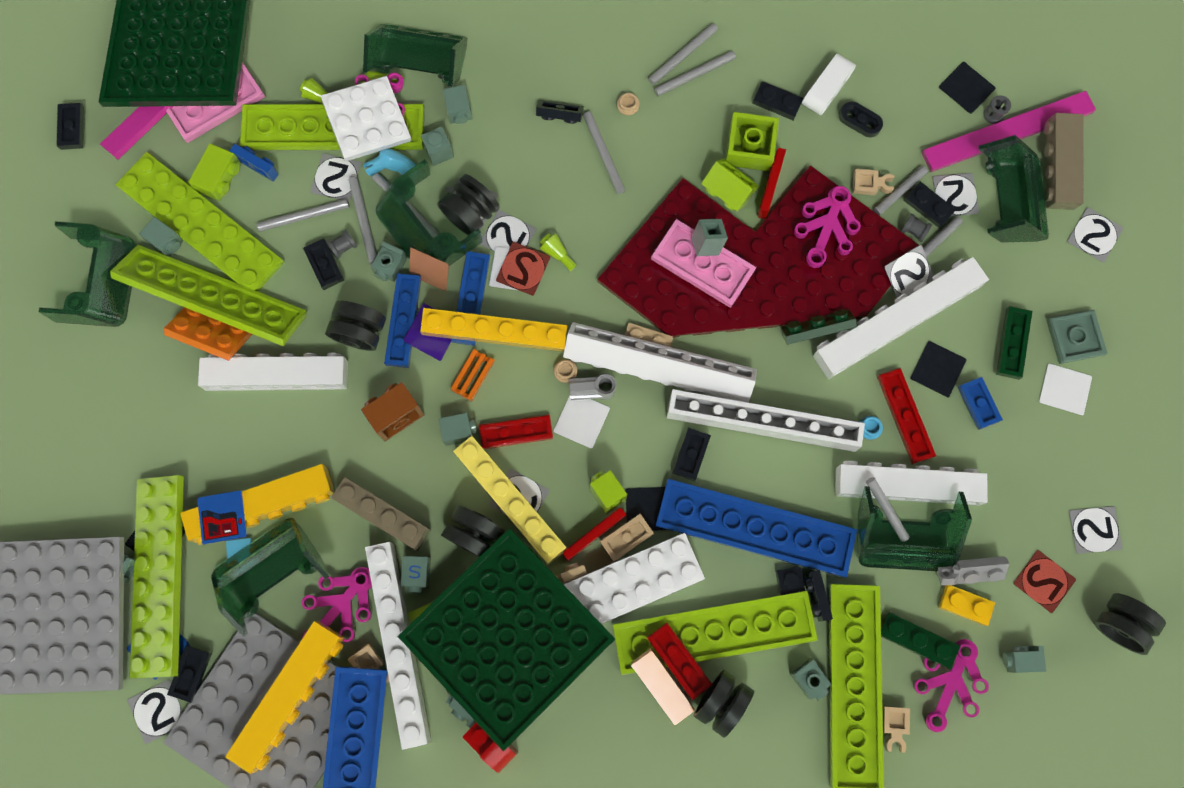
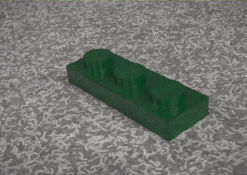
[996,306,1033,380]
[781,309,857,345]
[881,612,961,670]

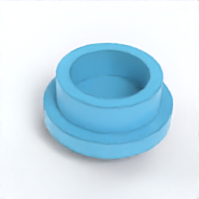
[860,416,883,440]

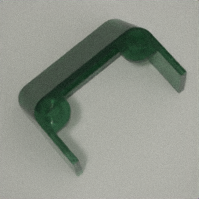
[363,24,468,87]
[978,135,1049,243]
[376,159,482,266]
[39,221,137,327]
[857,486,972,571]
[211,518,329,637]

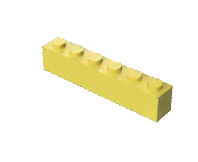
[453,436,567,565]

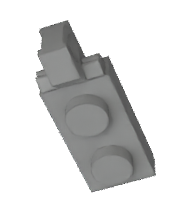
[937,556,1010,585]

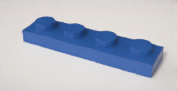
[451,251,490,346]
[384,273,422,368]

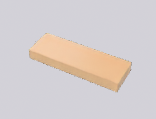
[631,648,695,725]

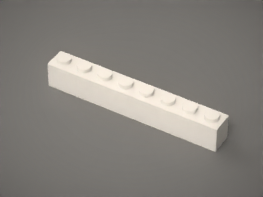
[813,257,989,380]
[563,322,757,403]
[667,389,865,452]
[365,542,431,750]

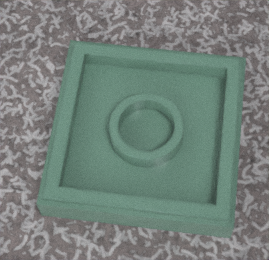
[1046,310,1108,364]

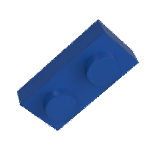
[229,143,278,182]
[958,377,1003,430]

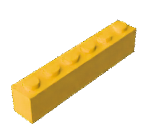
[421,308,567,352]
[180,464,335,545]
[225,621,344,774]

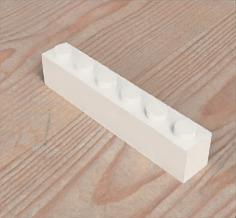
[198,353,348,391]
[835,461,988,506]

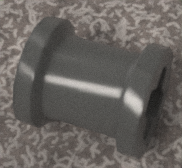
[984,95,1011,124]
[901,213,932,242]
[326,229,357,259]

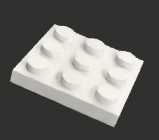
[321,76,411,162]

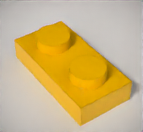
[938,585,995,626]

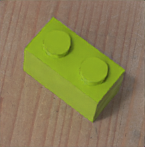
[188,143,241,202]
[701,158,759,211]
[590,470,627,514]

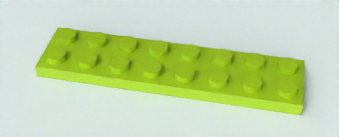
[240,104,425,150]
[115,152,285,292]
[110,245,306,346]
[130,475,184,679]
[829,584,884,788]
[613,591,818,675]

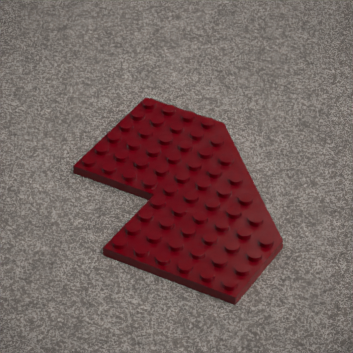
[597,165,919,338]

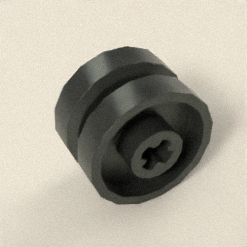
[325,300,386,351]
[441,505,505,557]
[1095,593,1167,655]
[693,670,754,738]

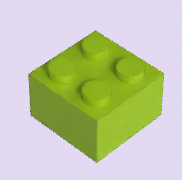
[725,112,779,172]

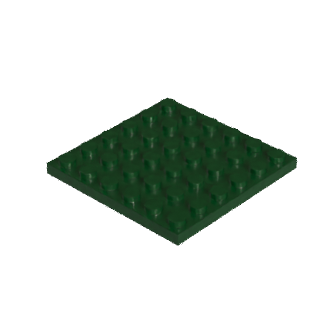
[98,0,250,107]
[397,528,615,752]

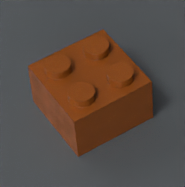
[361,382,424,442]

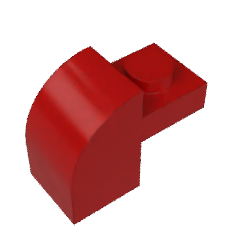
[462,722,518,773]

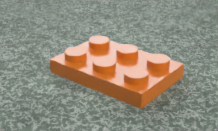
[164,307,253,361]

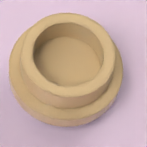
[617,93,639,116]
[554,359,578,383]

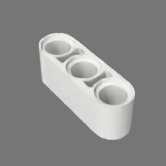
[802,53,856,116]

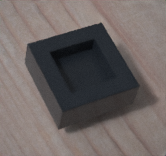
[775,567,805,595]

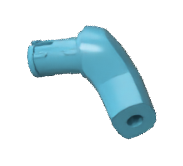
[364,149,422,181]

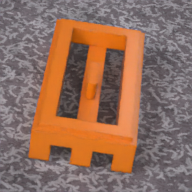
[450,349,495,402]

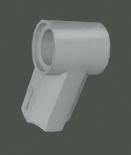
[569,374,616,400]

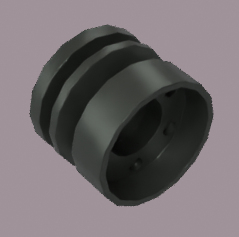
[437,174,500,237]

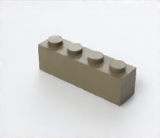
[1044,113,1084,210]
[331,477,431,551]

